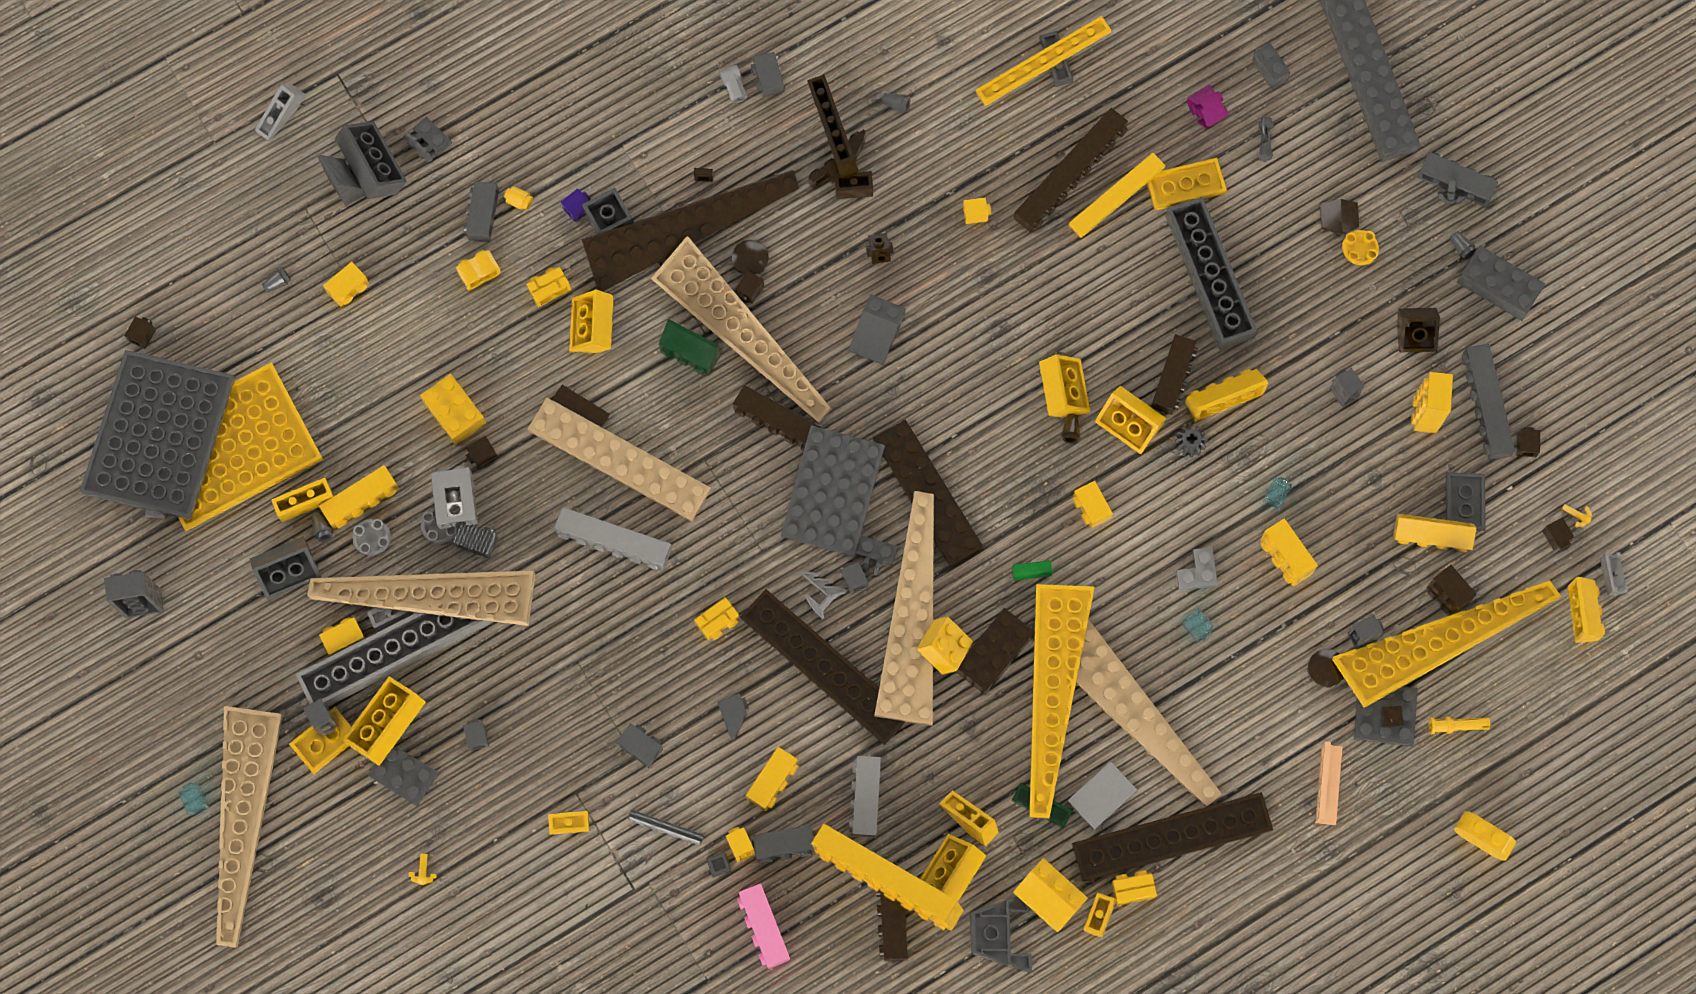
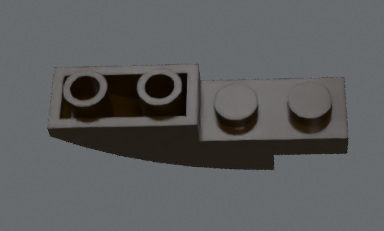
[808,129,866,189]

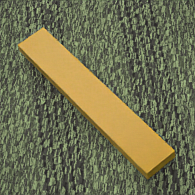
[1069,153,1165,238]

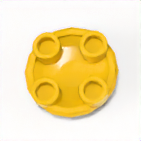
[1342,230,1379,265]

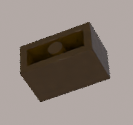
[834,171,873,199]

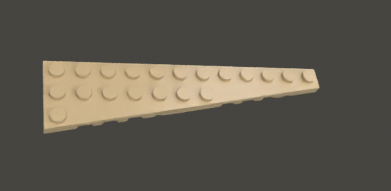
[651,236,832,423]
[875,491,934,726]
[307,571,535,626]
[1033,619,1222,807]

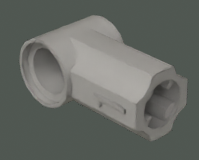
[719,65,747,103]

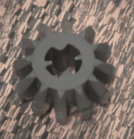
[1174,425,1208,458]

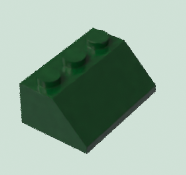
[659,319,720,375]

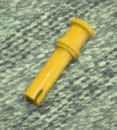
[1428,716,1490,735]

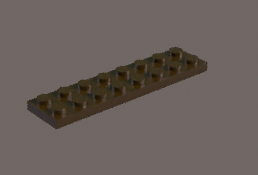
[873,419,983,567]

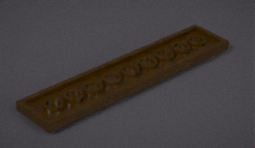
[740,589,906,746]
[1072,792,1274,882]

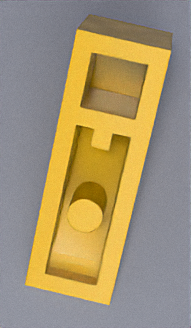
[939,790,999,846]

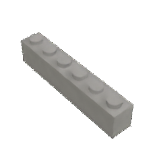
[554,507,672,570]

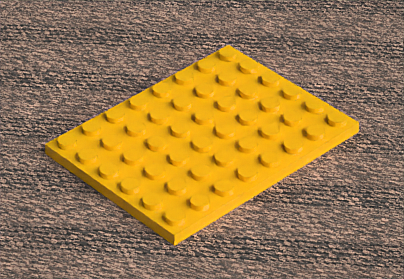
[178,362,323,531]

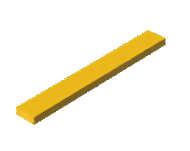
[975,16,1111,106]

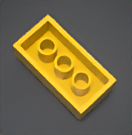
[1411,372,1453,433]
[342,676,426,766]

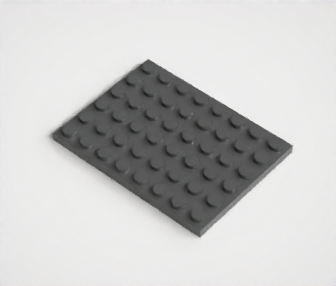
[79,350,236,520]

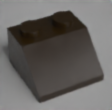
[1397,308,1440,352]

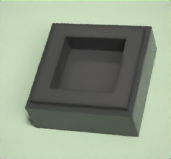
[706,852,731,878]

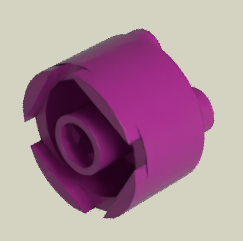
[1187,85,1229,129]

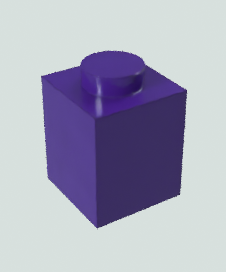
[561,188,591,222]

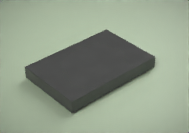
[1446,472,1486,531]

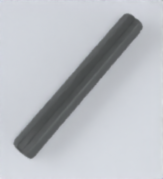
[628,810,704,845]

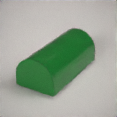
[1011,560,1052,581]

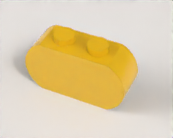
[1454,811,1516,861]

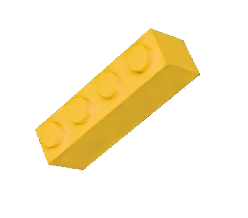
[319,465,399,529]
[1393,514,1476,552]

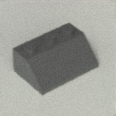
[250,536,321,600]

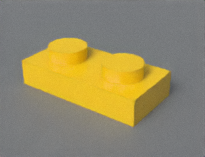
[548,811,589,835]

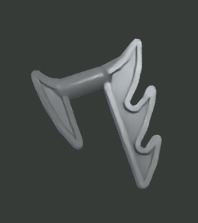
[802,572,847,619]

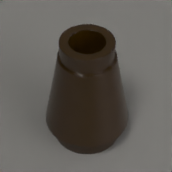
[1061,414,1080,443]

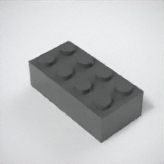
[335,121,407,199]
[1457,246,1545,321]
[104,570,164,618]

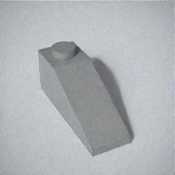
[254,84,305,141]

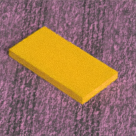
[1147,158,1227,211]

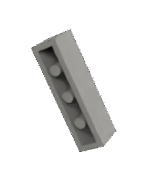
[849,756,881,838]

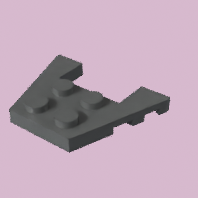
[970,897,1032,973]

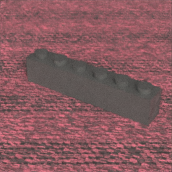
[1462,343,1515,460]

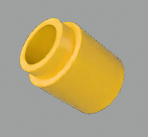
[504,186,533,210]

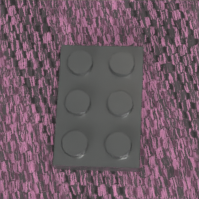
[368,745,439,807]

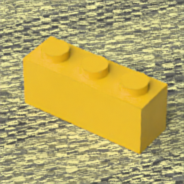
[271,478,334,523]
[745,747,799,811]

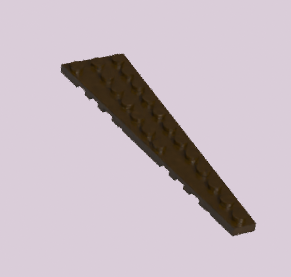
[581,170,799,292]

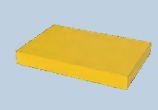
[289,707,352,774]

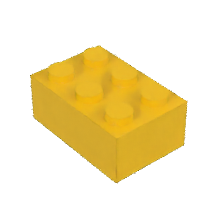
[420,374,487,445]
[1260,518,1318,587]

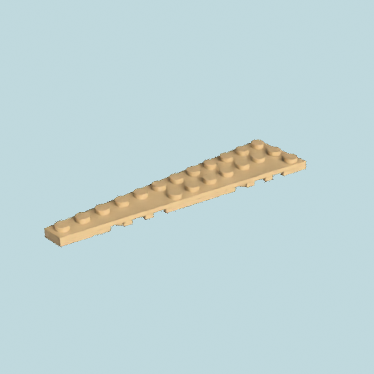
[216,706,283,948]

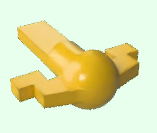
[1561,504,1592,528]
[408,854,437,885]

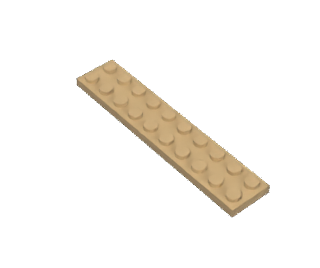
[527,398,711,522]

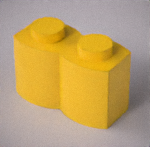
[456,250,501,290]

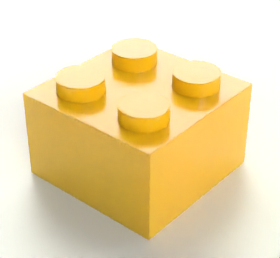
[917,616,973,674]

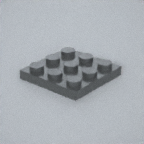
[1354,686,1418,747]

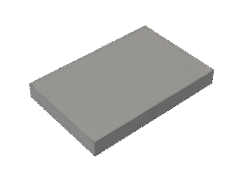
[1067,761,1137,830]

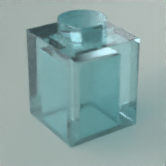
[1263,477,1292,510]
[1182,608,1213,642]
[178,783,209,816]

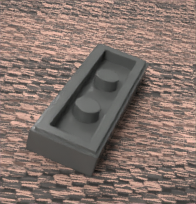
[1039,31,1073,87]

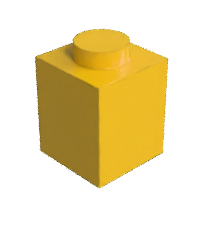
[963,197,991,224]

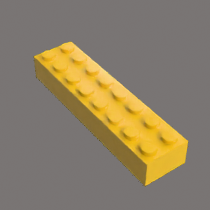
[811,824,964,931]

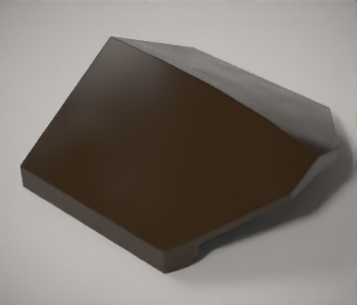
[1320,199,1359,233]

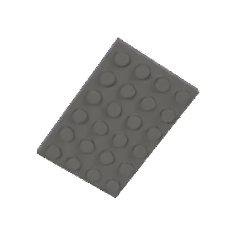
[781,425,885,557]

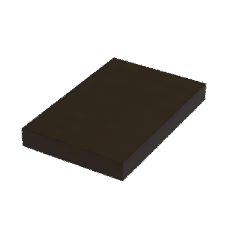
[552,385,610,427]

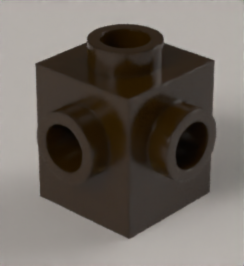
[866,233,894,264]

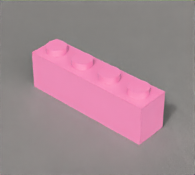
[737,883,790,969]

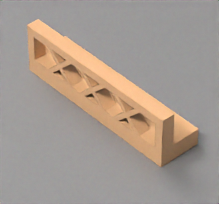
[1315,741,1342,825]

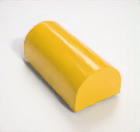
[1083,892,1116,938]

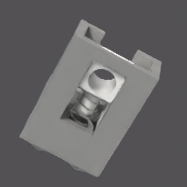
[431,466,478,529]

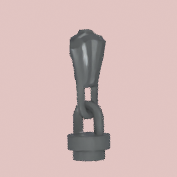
[1258,117,1274,162]

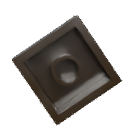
[1426,565,1477,615]

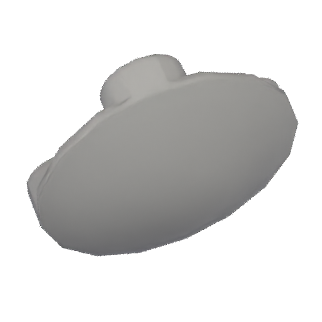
[421,508,459,544]
[352,518,391,556]

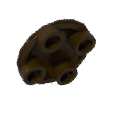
[732,240,769,274]
[1307,649,1344,688]

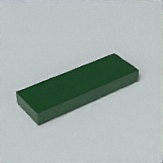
[1011,783,1073,829]

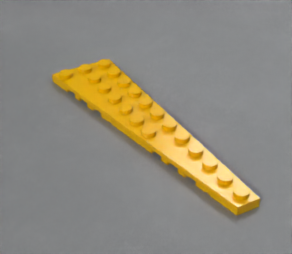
[1332,580,1561,708]
[1029,584,1095,819]

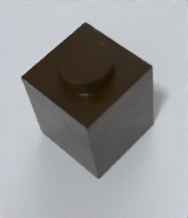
[736,270,764,304]
[125,316,156,349]
[1517,427,1540,458]
[466,436,497,468]
[1542,517,1574,550]

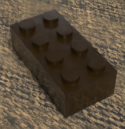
[955,608,1035,696]

